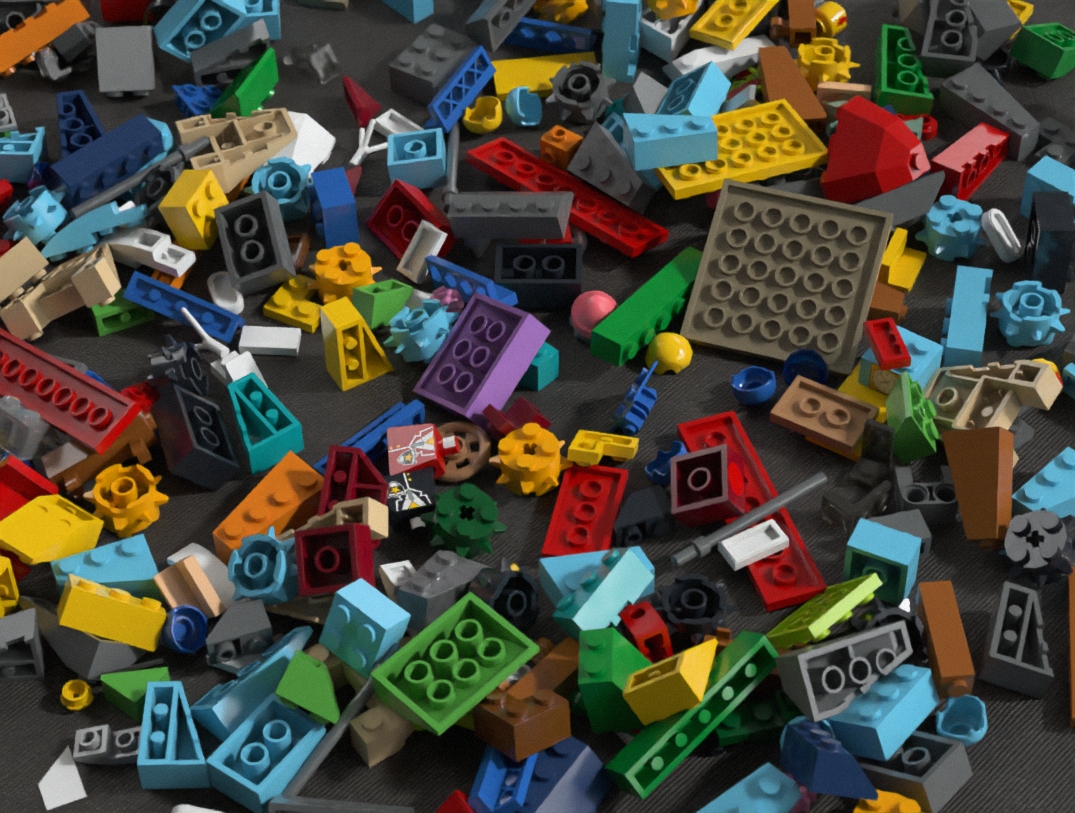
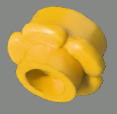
[60,679,93,711]

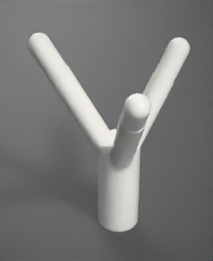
[348,119,388,169]
[181,307,230,358]

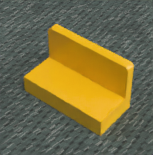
[877,228,927,293]

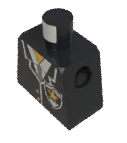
[383,467,436,539]

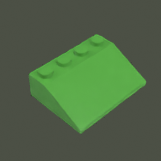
[370,592,540,736]

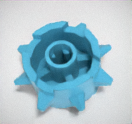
[244,156,312,222]
[3,185,71,246]
[915,195,989,261]
[990,280,1070,347]
[384,299,459,364]
[227,526,299,606]

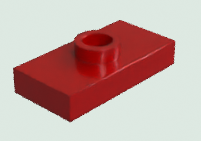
[863,317,911,371]

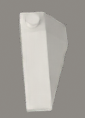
[663,35,775,81]
[263,112,335,179]

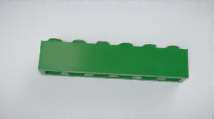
[590,246,703,367]
[604,630,779,800]

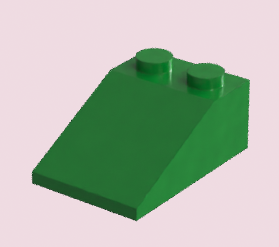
[1009,22,1075,80]

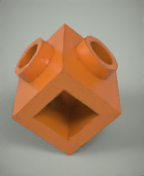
[540,125,583,172]

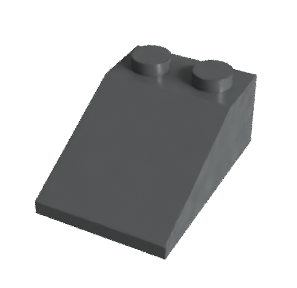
[853,730,973,813]

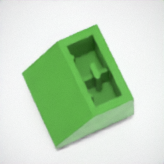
[886,371,938,465]
[275,649,341,725]

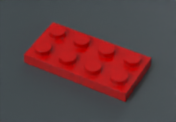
[541,462,628,558]

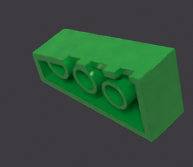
[875,24,934,115]

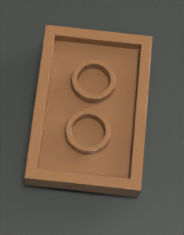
[770,375,879,455]

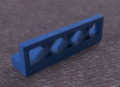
[502,17,597,54]
[423,45,496,133]
[424,254,518,306]
[123,271,245,344]
[312,399,426,478]
[468,744,538,813]

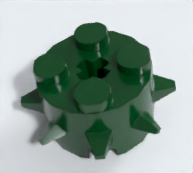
[421,483,507,559]

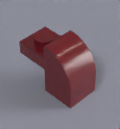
[482,396,552,442]

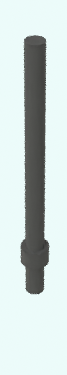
[441,121,460,214]
[69,136,210,220]
[671,472,827,567]
[280,643,402,796]

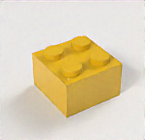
[158,169,229,250]

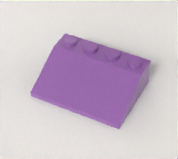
[413,292,551,432]

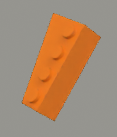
[0,0,90,79]
[213,450,324,567]

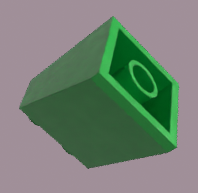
[578,627,652,734]

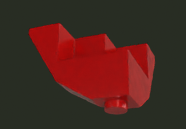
[820,96,931,204]

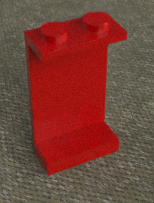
[0,454,60,582]

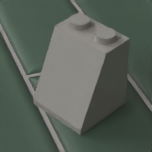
[95,26,155,97]

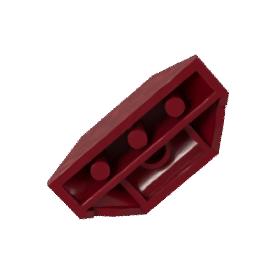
[317,445,390,551]

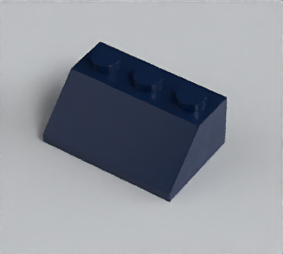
[779,721,879,801]
[513,737,616,813]

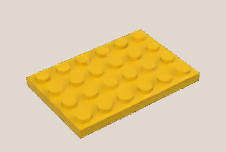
[653,99,830,200]

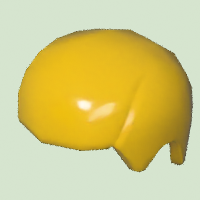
[462,96,503,134]
[645,332,693,375]

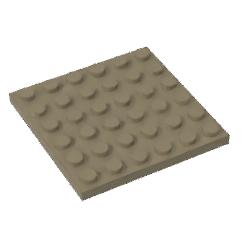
[680,179,894,378]

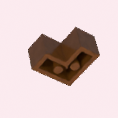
[473,688,571,762]

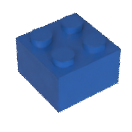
[307,167,359,249]

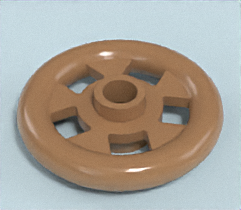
[436,421,491,482]

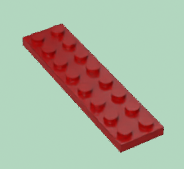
[465,137,669,258]
[0,328,142,456]
[677,410,827,612]

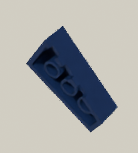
[56,90,106,160]
[50,113,164,217]

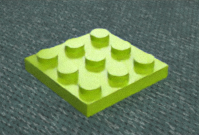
[765,573,882,650]

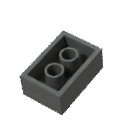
[389,23,476,105]
[213,190,297,296]

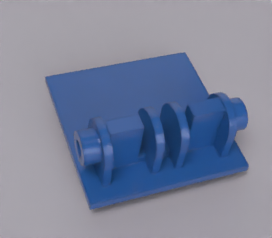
[172,84,222,119]
[610,361,658,436]

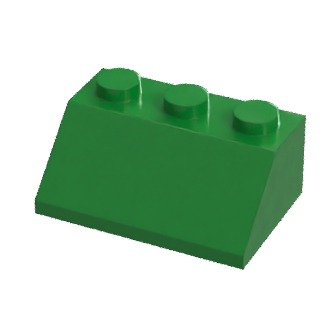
[207,47,279,119]

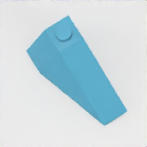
[189,626,313,741]

